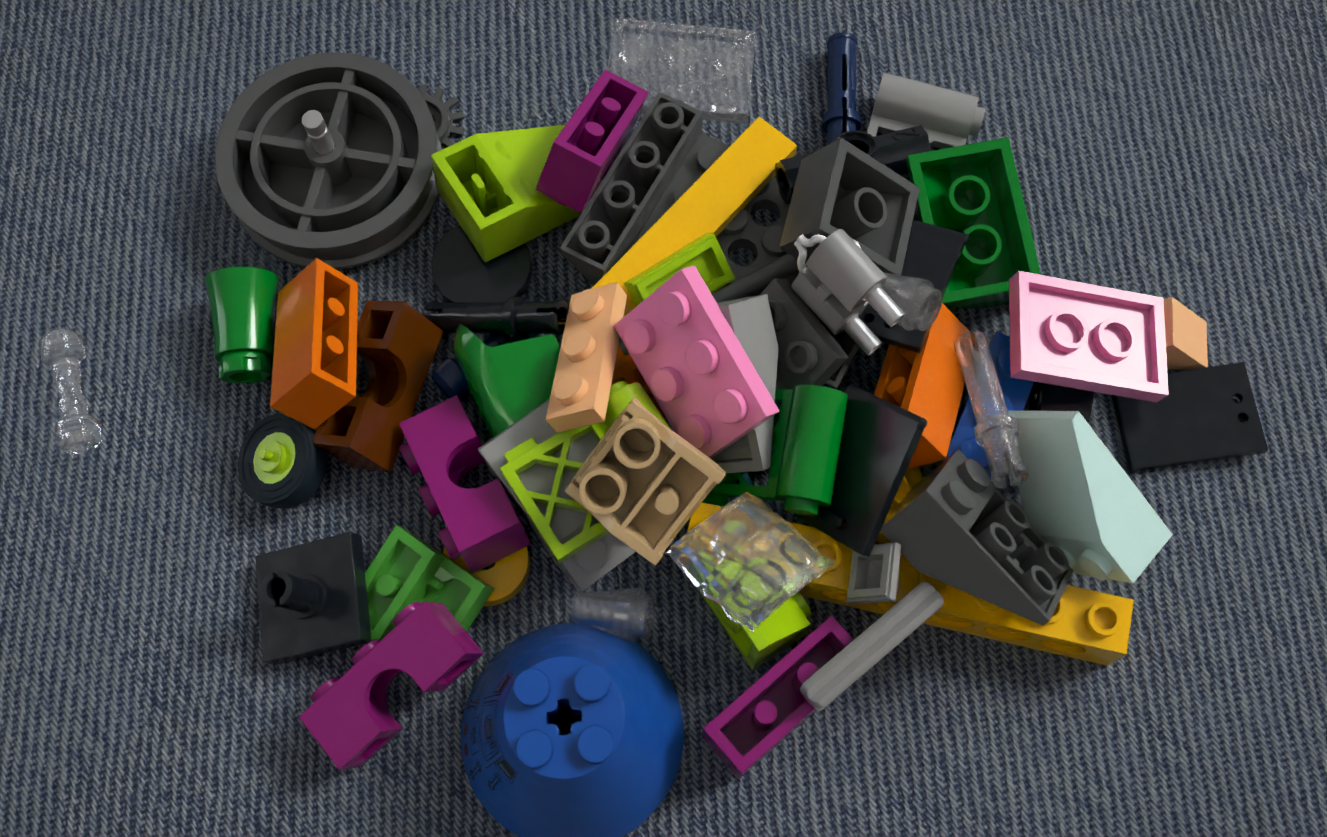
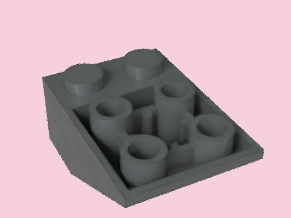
[880,449,1074,626]

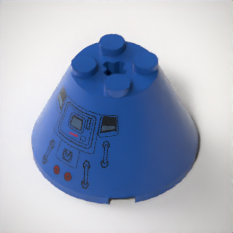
[461,623,684,837]

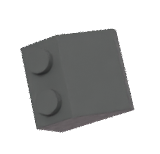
[779,138,920,280]

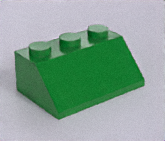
[906,137,1041,309]

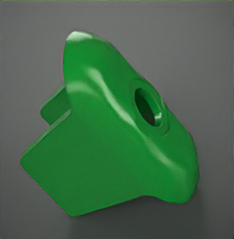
[453,324,560,439]

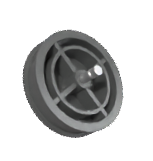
[215,52,442,270]

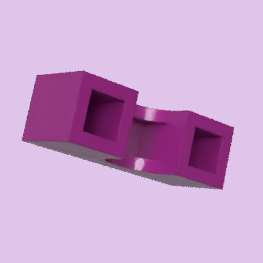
[399,395,531,574]
[299,601,484,770]

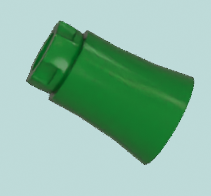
[204,266,278,384]

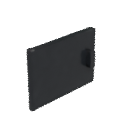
[844,220,969,353]
[1111,362,1268,473]
[794,385,927,557]

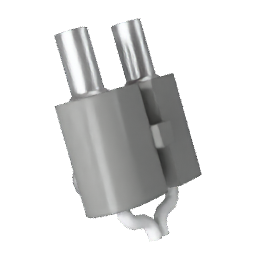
[791,229,905,355]

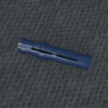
[823,32,861,145]

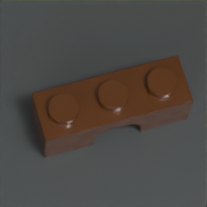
[313,300,443,473]

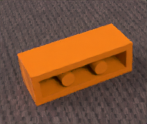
[270,258,358,429]
[874,302,976,471]

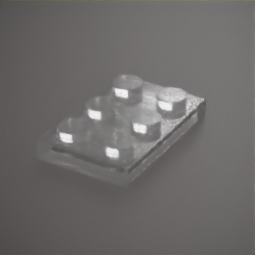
[607,18,757,124]

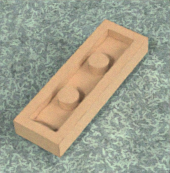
[545,282,627,432]

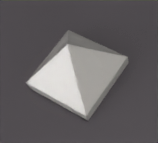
[846,542,901,604]

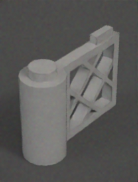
[867,72,986,215]

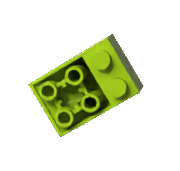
[431,125,604,263]

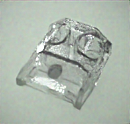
[667,492,835,631]

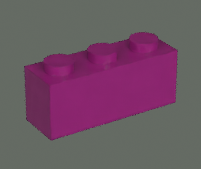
[535,69,649,213]
[701,615,854,780]

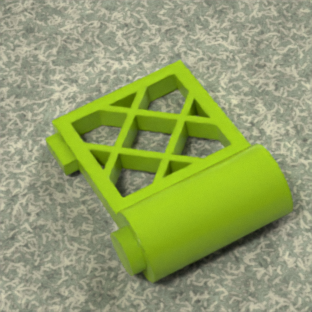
[500,381,671,564]

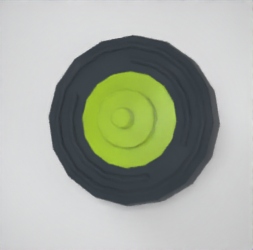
[237,413,329,509]

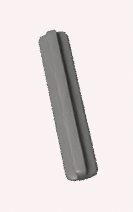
[800,581,944,711]

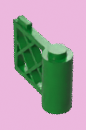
[703,385,848,516]

